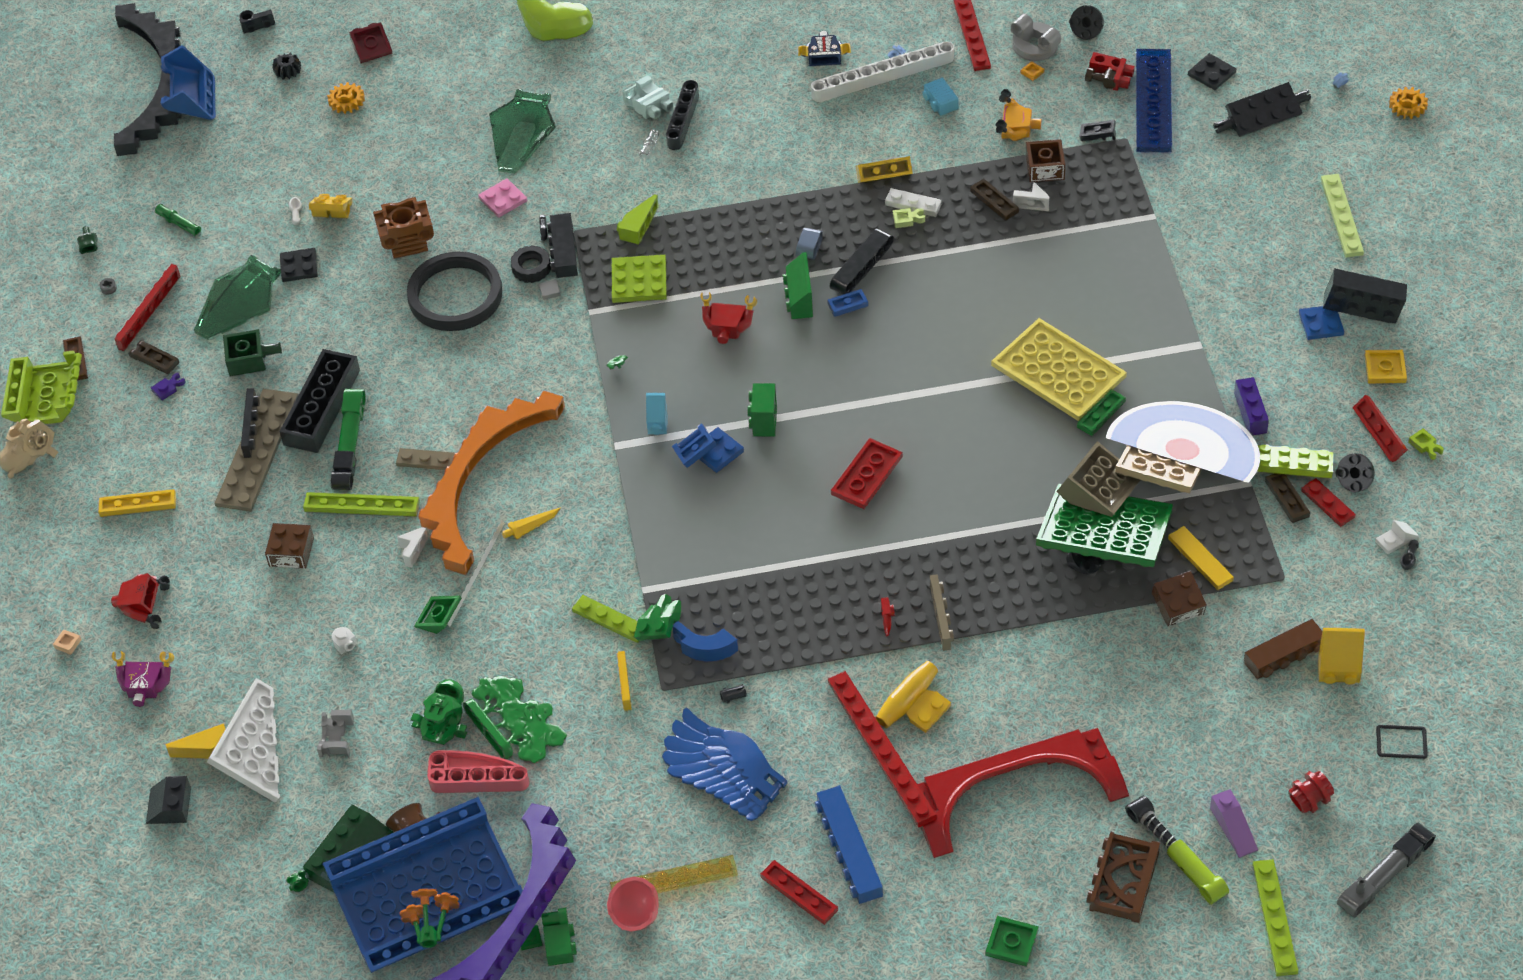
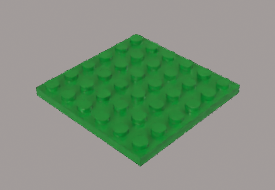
[1036,484,1173,567]

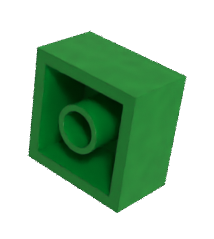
[748,383,777,437]

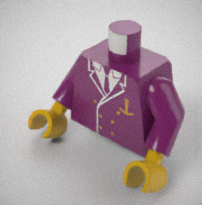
[112,651,174,707]

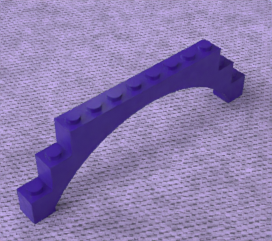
[430,803,577,980]

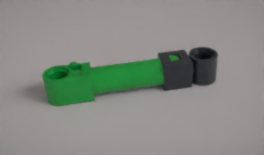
[331,389,366,490]

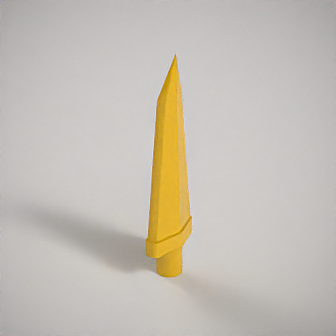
[502,507,561,540]

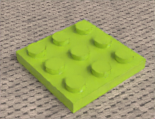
[612,255,667,303]

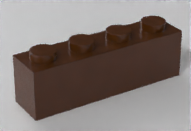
[1243,619,1322,680]

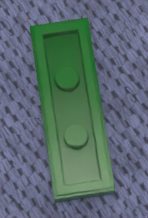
[1077,389,1126,436]

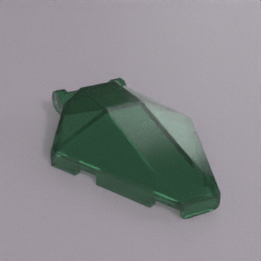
[489,89,556,174]
[194,255,281,340]

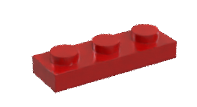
[1301,478,1356,527]

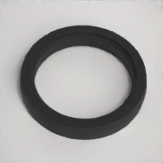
[407,251,502,331]

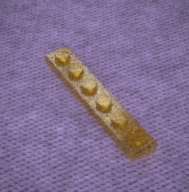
[610,855,738,893]

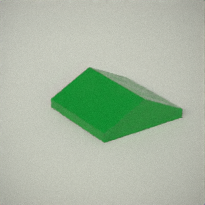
[414,595,462,634]

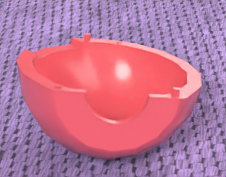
[607,876,659,932]

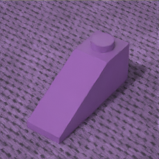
[1210,789,1258,858]

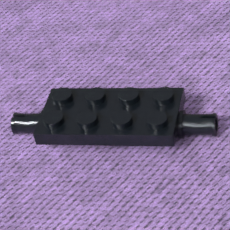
[1213,82,1311,137]

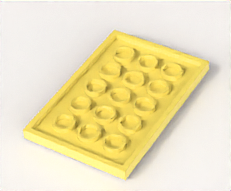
[991,318,1127,421]

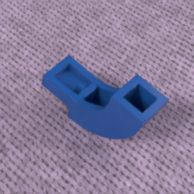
[673,621,738,661]

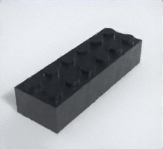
[279,349,360,453]

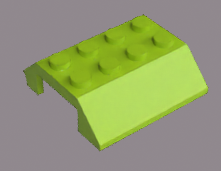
[1,351,82,424]

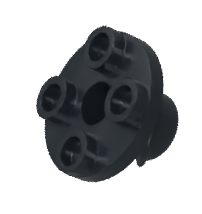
[1069,5,1104,40]
[1335,453,1375,493]
[1066,552,1104,575]

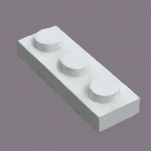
[885,188,942,217]

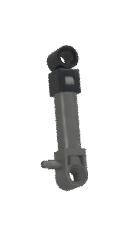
[1337,822,1436,918]

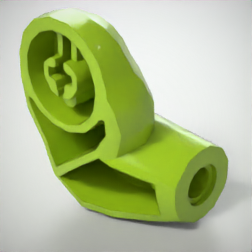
[517,0,593,41]

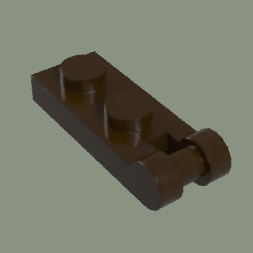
[128,340,180,374]

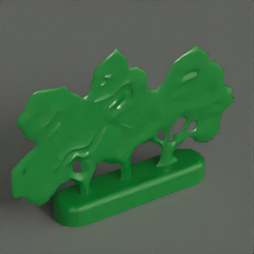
[463,676,567,763]

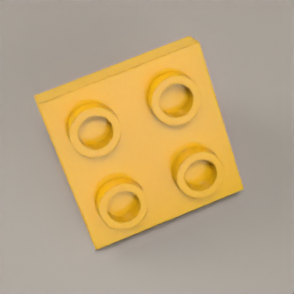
[309,194,352,219]

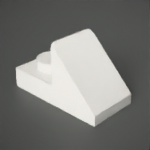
[1013,183,1049,211]
[1375,520,1419,555]
[397,527,428,568]

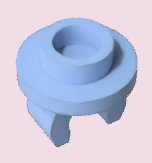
[888,45,906,58]

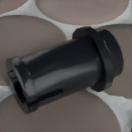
[720,684,747,703]

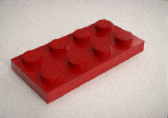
[831,438,903,509]

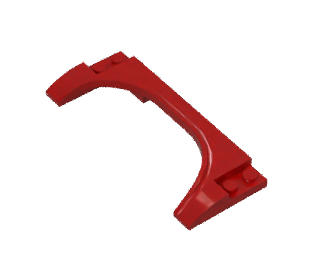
[917,728,1129,858]

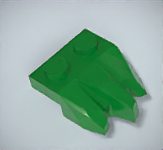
[634,594,681,641]

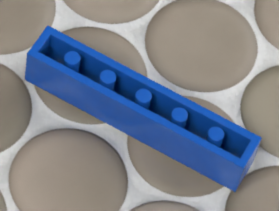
[814,785,883,904]

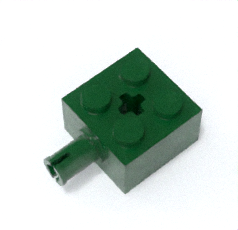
[223,329,282,376]

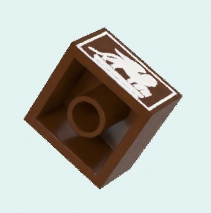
[1026,139,1065,182]
[265,523,314,569]
[1152,571,1207,627]

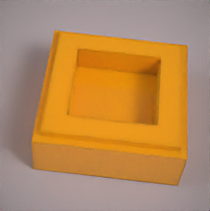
[1020,61,1045,81]

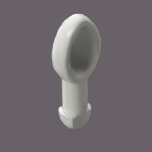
[289,197,302,225]

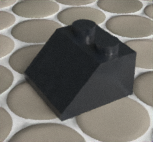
[146,776,191,824]

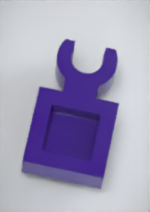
[151,373,186,401]

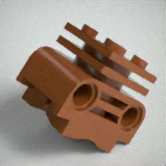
[373,197,434,259]

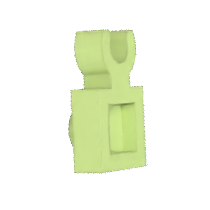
[893,208,925,228]

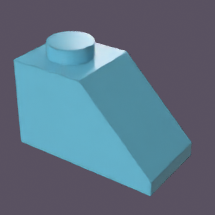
[646,393,668,435]

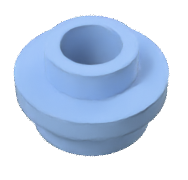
[1332,72,1349,88]

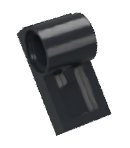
[239,9,275,34]

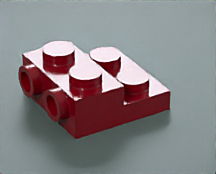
[349,22,393,63]

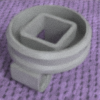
[1011,14,1061,61]

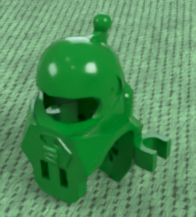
[411,679,468,745]

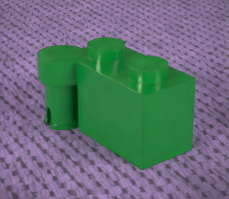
[541,908,577,966]

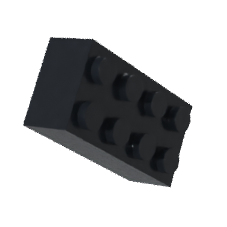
[1323,268,1407,323]

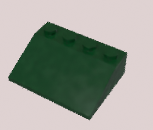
[303,804,394,892]

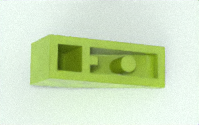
[617,194,659,244]

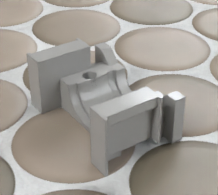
[317,709,354,758]

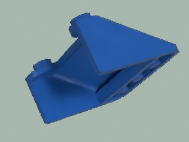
[161,45,216,120]

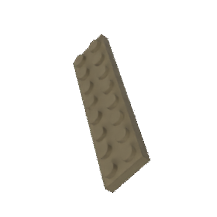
[215,388,298,512]

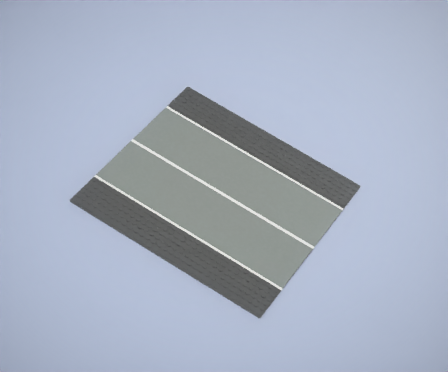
[574,138,1285,691]

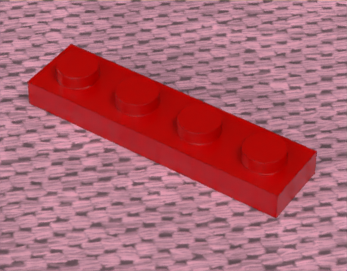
[1352,395,1408,462]
[760,860,838,925]

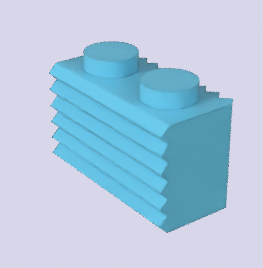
[922,77,959,116]

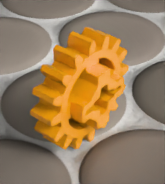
[327,82,365,114]
[1389,87,1428,119]

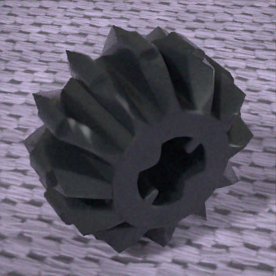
[272,52,301,80]

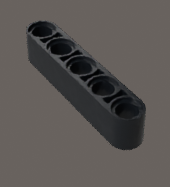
[666,80,699,150]
[829,228,894,295]

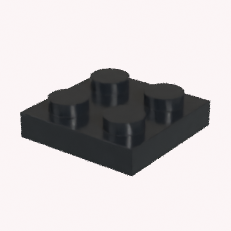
[1187,53,1237,91]
[280,248,318,282]

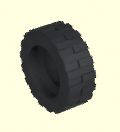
[511,245,551,283]

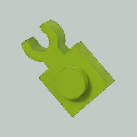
[1408,428,1444,460]

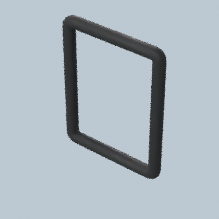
[1376,725,1428,759]

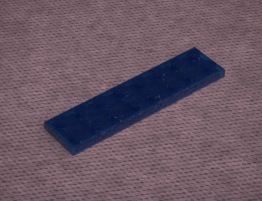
[1136,49,1172,152]

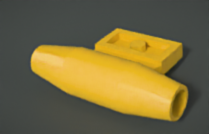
[875,661,951,733]

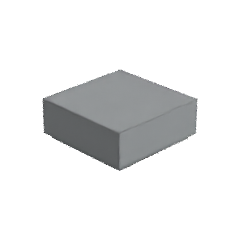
[539,279,561,300]

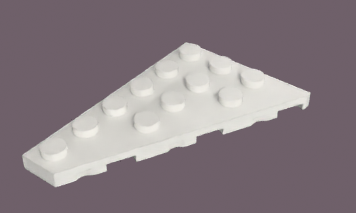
[207,678,280,802]

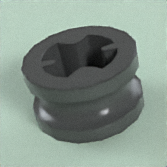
[99,278,117,295]

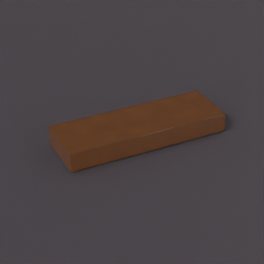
[63,336,88,381]

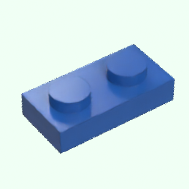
[827,289,868,317]

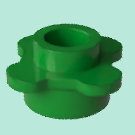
[286,870,309,892]

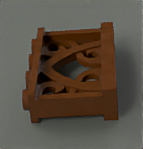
[1086,831,1160,923]

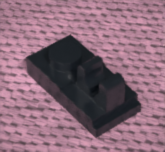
[1079,120,1116,141]

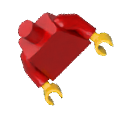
[700,292,757,344]

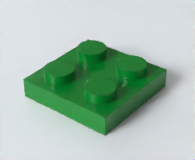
[985,915,1039,967]

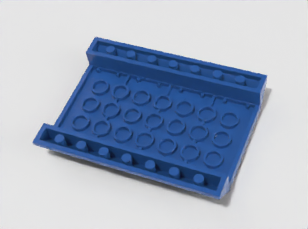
[323,796,523,973]

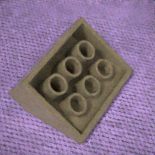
[1056,441,1140,517]

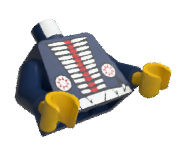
[798,31,851,66]

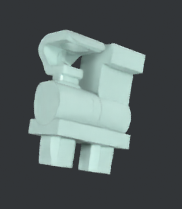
[623,75,673,119]

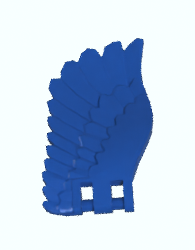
[662,708,788,821]

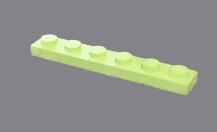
[1321,174,1364,258]

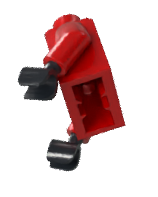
[111,573,170,629]

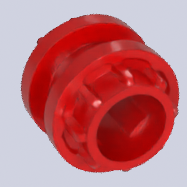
[1288,771,1334,813]

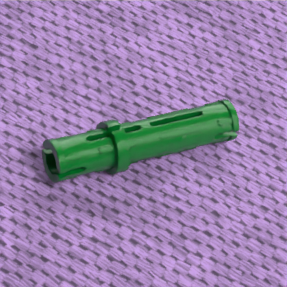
[155,204,201,236]

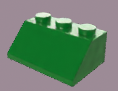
[782,252,813,319]

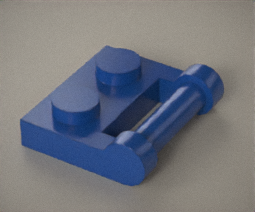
[672,423,717,468]

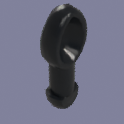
[539,214,548,241]
[1400,539,1419,570]

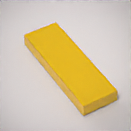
[617,651,632,711]

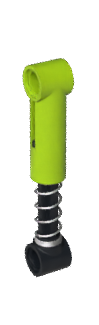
[1125,795,1229,905]

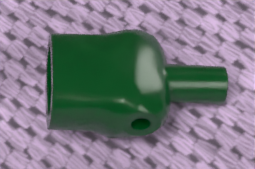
[77,226,98,254]

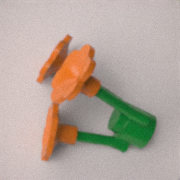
[400,889,460,948]

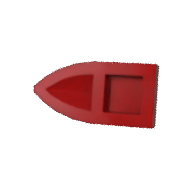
[881,597,895,637]

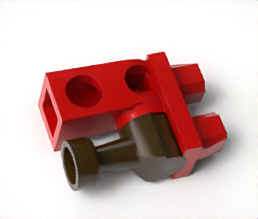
[1085,52,1135,91]

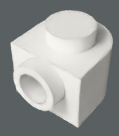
[332,627,357,654]

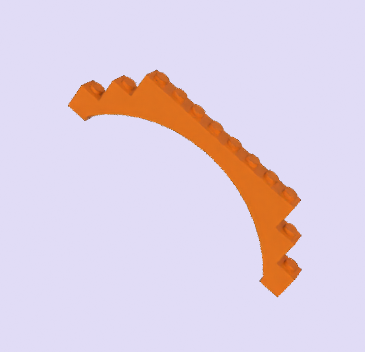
[419,390,565,575]

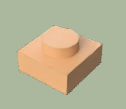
[53,629,82,655]

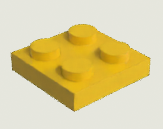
[1365,350,1407,384]

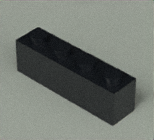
[547,213,578,278]

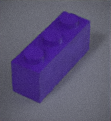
[1234,377,1269,436]

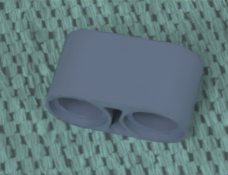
[796,228,823,260]

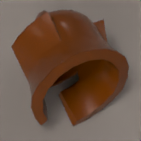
[386,803,427,832]

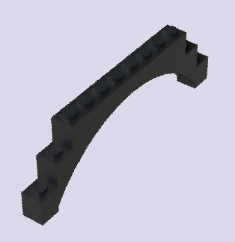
[114,3,182,156]

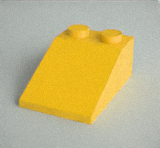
[1318,627,1365,685]

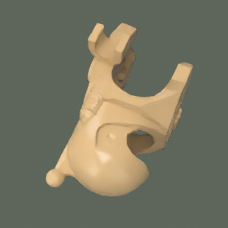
[0,419,59,479]

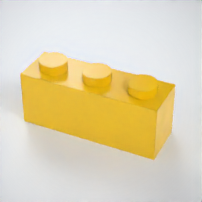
[855,156,913,183]

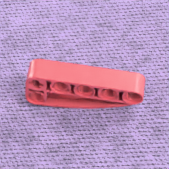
[427,750,530,793]

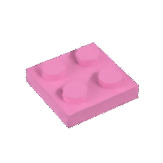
[478,178,527,218]

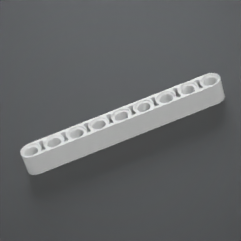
[811,41,954,102]

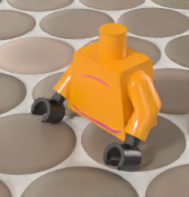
[995,89,1042,141]

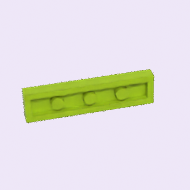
[572,595,639,643]

